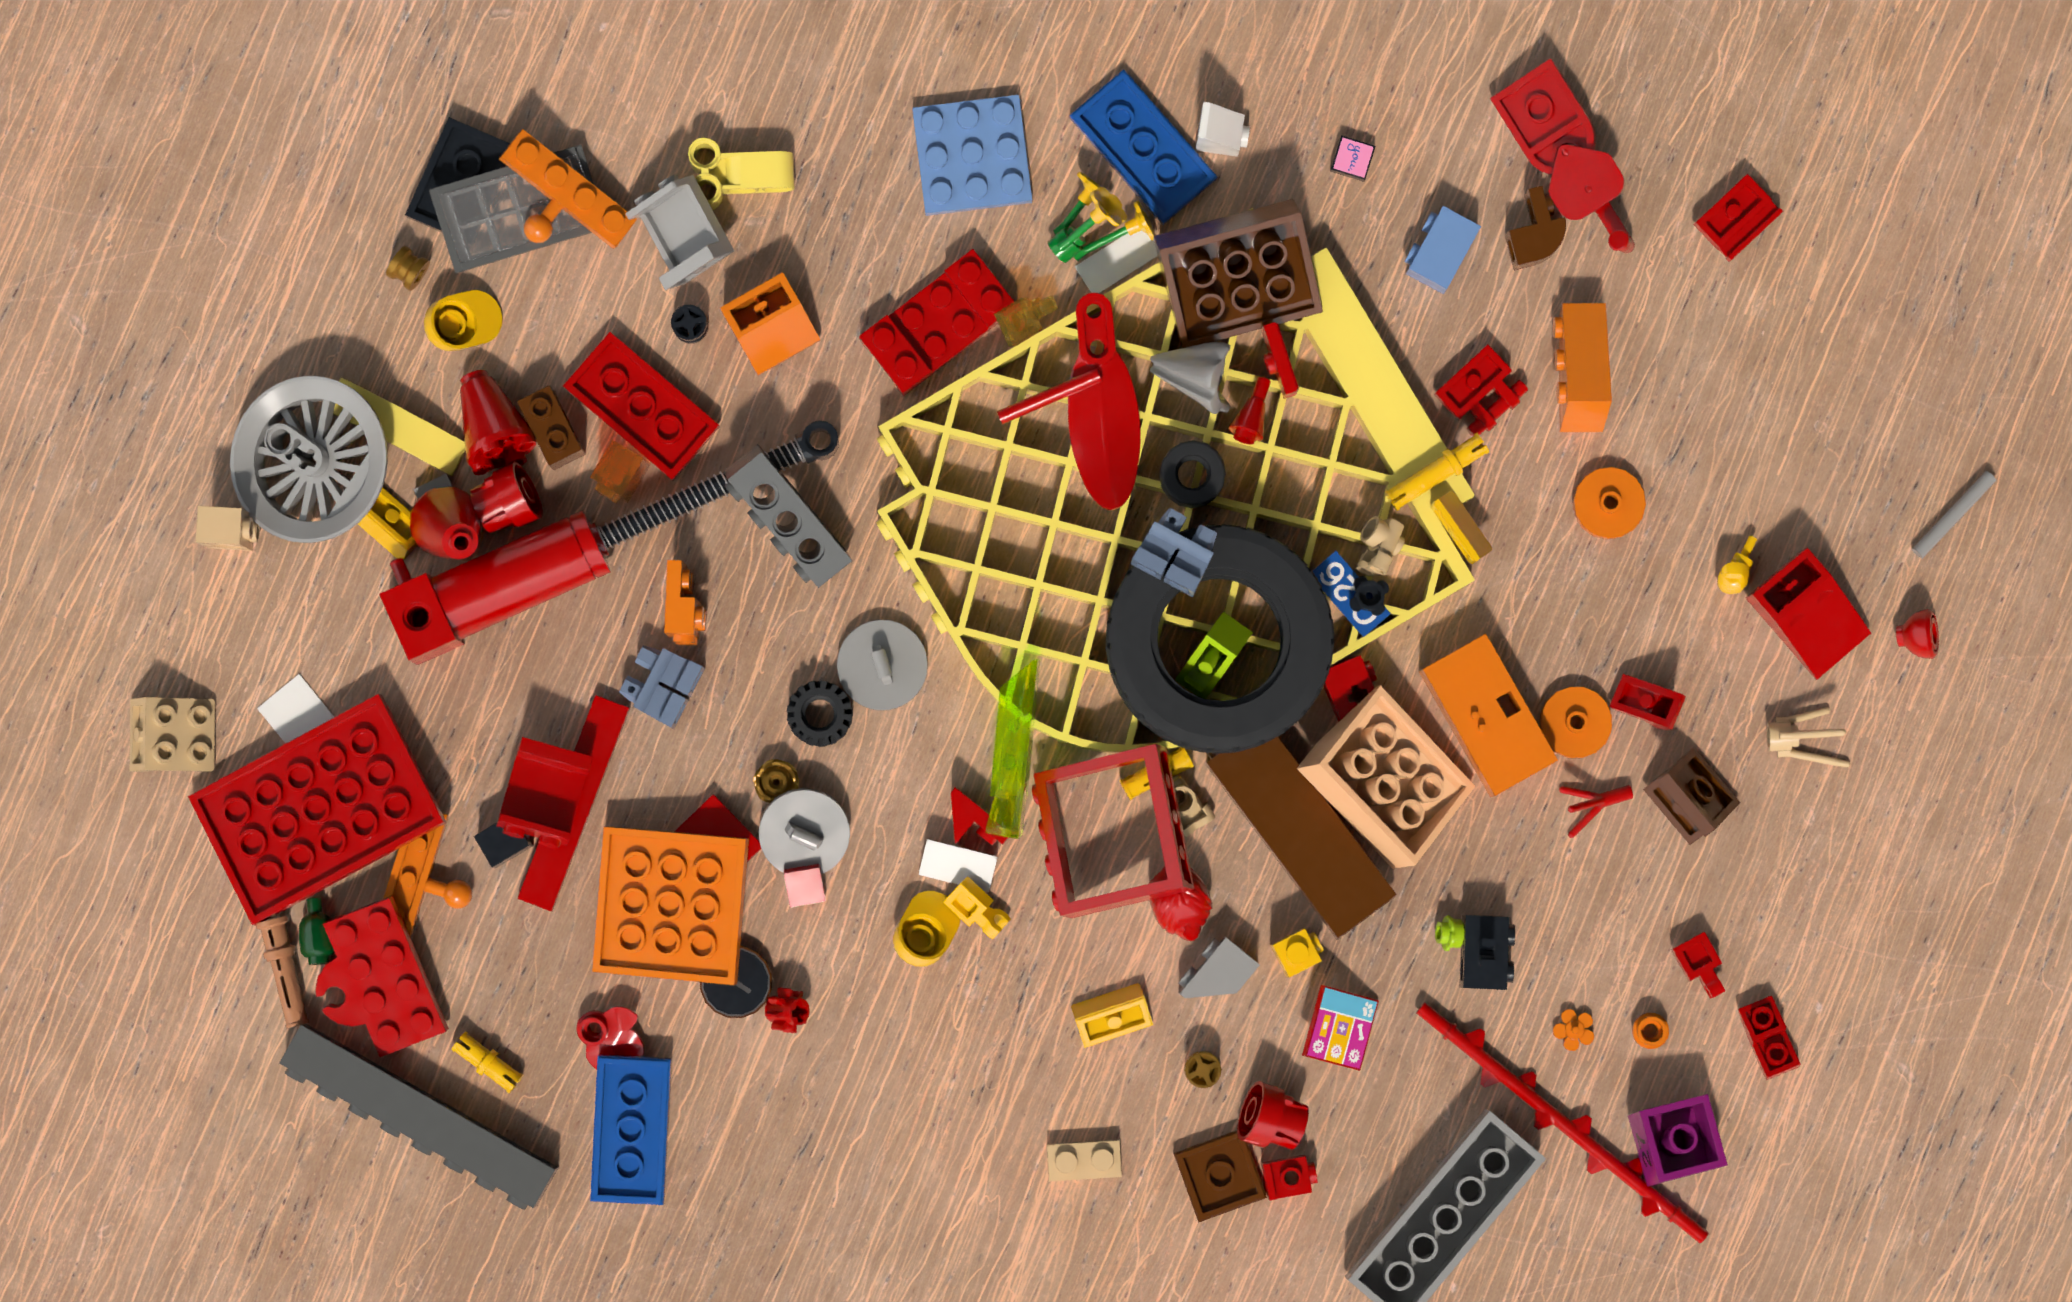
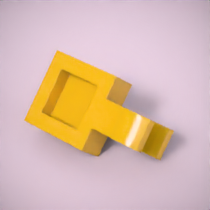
[943,876,1011,939]

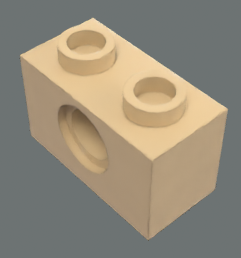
[196,506,260,551]

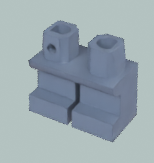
[1131,508,1217,597]
[619,645,705,729]

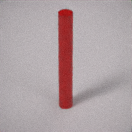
[997,368,1103,424]

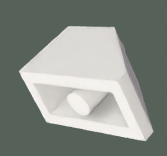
[1195,102,1250,157]

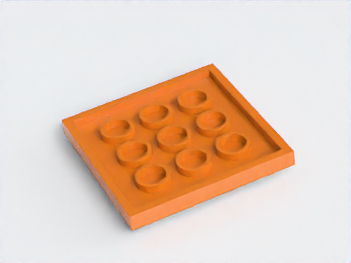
[592,826,749,985]

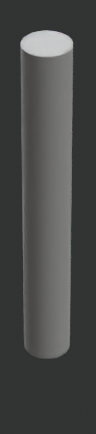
[1912,471,1996,559]

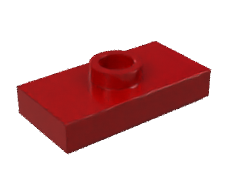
[1261,322,1299,399]

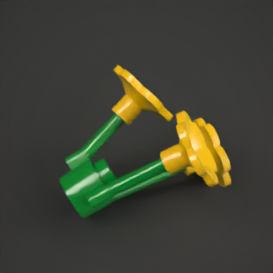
[1048,172,1156,263]

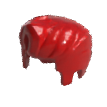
[1149,866,1213,941]

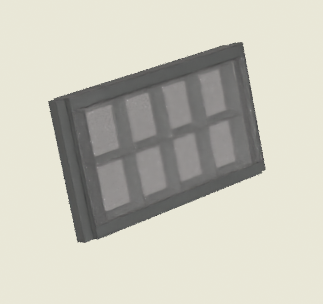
[429,145,594,274]

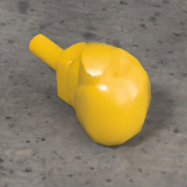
[1717,536,1757,595]

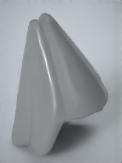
[1150,342,1230,414]

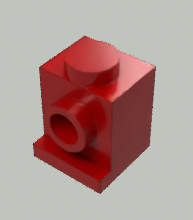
[1261,1155,1318,1201]

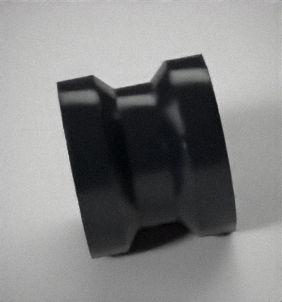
[671,305,709,344]

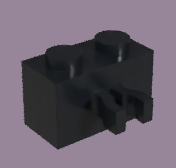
[1459,915,1515,990]

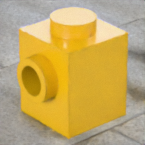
[1270,928,1324,978]

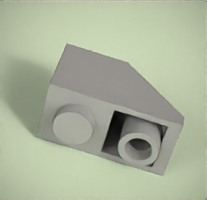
[1178,937,1260,998]

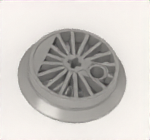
[230,376,388,543]

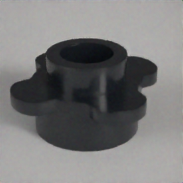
[1349,576,1389,616]

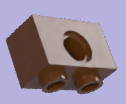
[517,385,586,470]

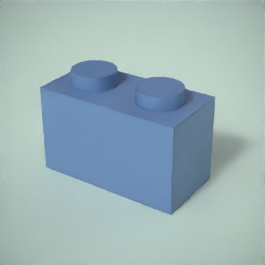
[1404,206,1481,295]

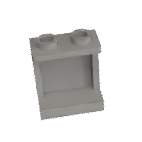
[626,175,734,290]

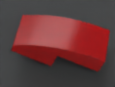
[1738,995,1801,1081]

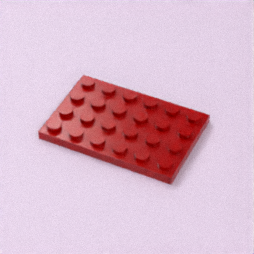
[188,694,447,926]

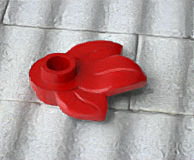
[576,1006,645,1070]

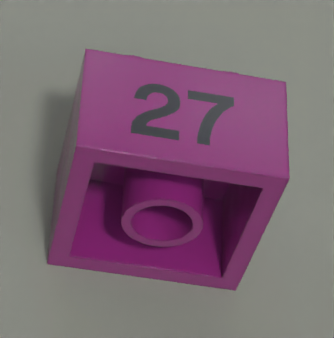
[1628,1094,1728,1187]

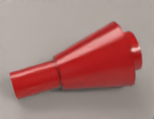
[1229,377,1271,445]

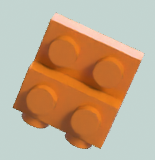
[664,560,707,645]

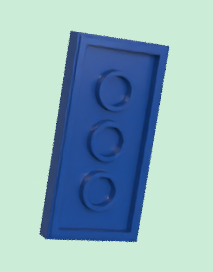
[1069,69,1218,225]
[590,1054,672,1205]

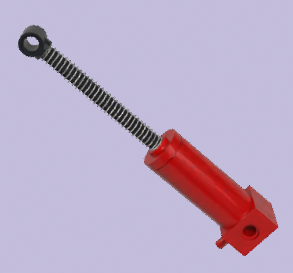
[379,420,839,665]

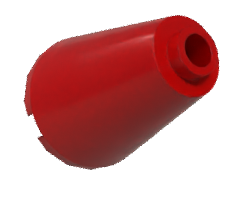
[410,486,482,559]

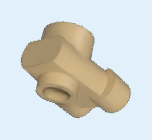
[1356,516,1405,576]
[1173,775,1216,838]

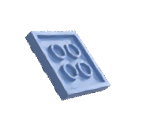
[912,95,1032,216]

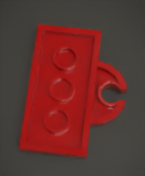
[315,896,449,1057]

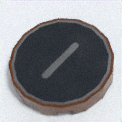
[700,946,772,1018]

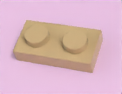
[1047,1140,1122,1182]

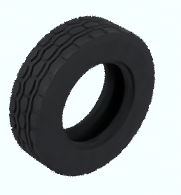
[1106,524,1334,753]

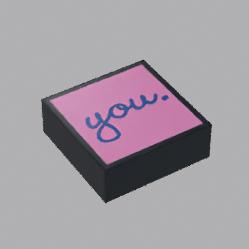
[1330,135,1376,182]

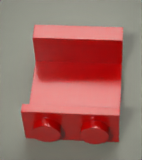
[496,737,593,848]

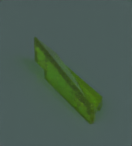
[986,659,1041,839]

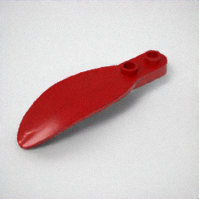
[1068,293,1140,510]

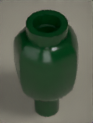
[299,898,335,965]

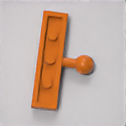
[499,129,637,249]
[383,813,472,938]

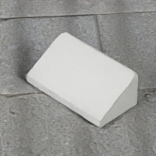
[919,839,998,892]

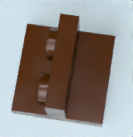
[1643,747,1740,845]

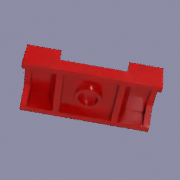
[859,249,1017,397]

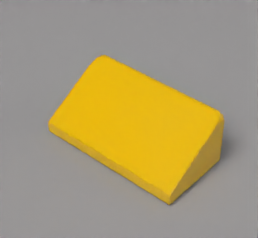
[358,487,417,560]
[1430,491,1493,564]
[1071,983,1153,1048]

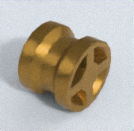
[386,245,430,291]
[1184,1051,1222,1088]

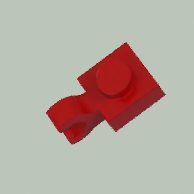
[1671,932,1725,999]

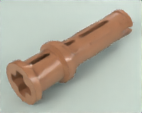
[256,915,309,1028]

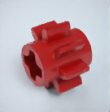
[765,987,810,1033]

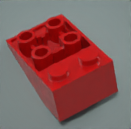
[1745,547,1871,680]

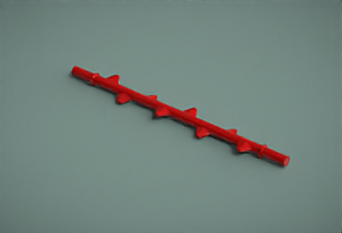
[1416,1002,1709,1244]

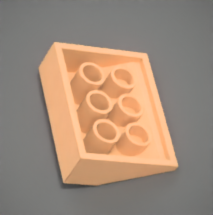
[1297,685,1475,869]

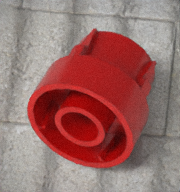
[470,462,543,533]
[1237,1081,1309,1150]

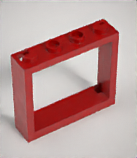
[1032,744,1194,918]

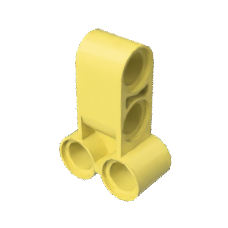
[688,137,795,210]

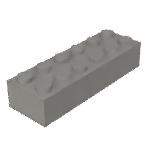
[1345,1109,1546,1302]

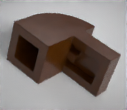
[1505,186,1566,271]

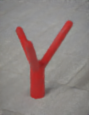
[1559,785,1633,838]

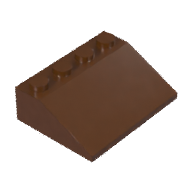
[1153,199,1323,348]

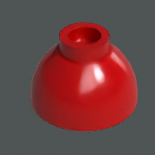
[1896,609,1939,659]

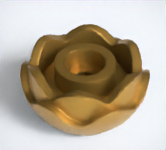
[754,759,799,803]

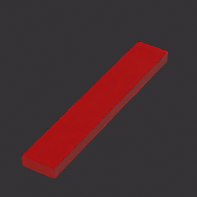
[517,695,630,912]

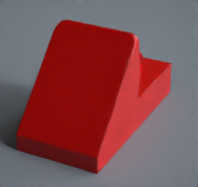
[1609,674,1686,730]
[951,787,1012,846]

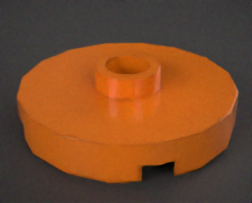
[1572,467,1646,540]
[1539,687,1612,758]

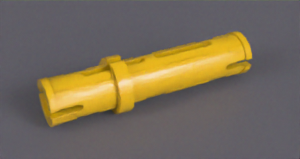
[1385,433,1489,511]

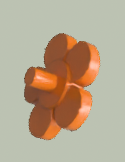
[1553,1009,1595,1051]

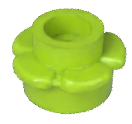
[1435,915,1464,951]

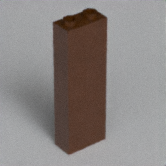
[1206,737,1397,940]

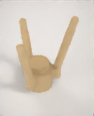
[1767,707,1850,768]

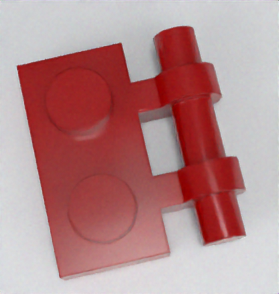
[1434,344,1529,437]

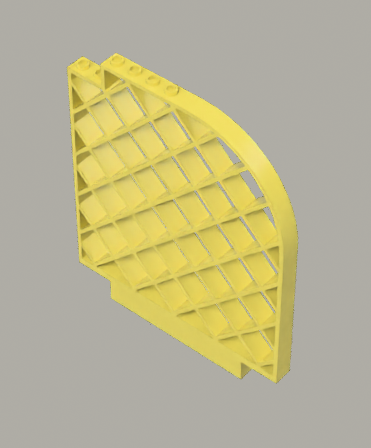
[875,208,1475,753]

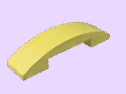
[333,378,465,476]

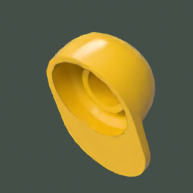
[424,290,502,351]
[893,891,960,967]

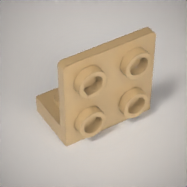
[129,697,215,772]

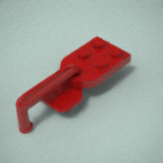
[1490,58,1635,253]

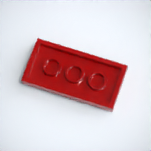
[563,332,720,481]

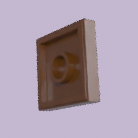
[1173,1130,1267,1223]

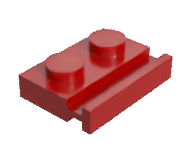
[1693,174,1783,262]

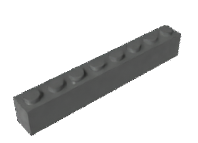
[279,1024,559,1210]

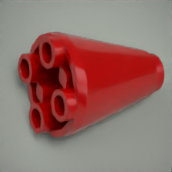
[460,370,537,475]

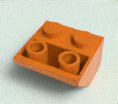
[720,272,821,376]

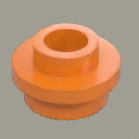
[1632,1013,1669,1049]

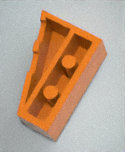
[1553,303,1612,432]

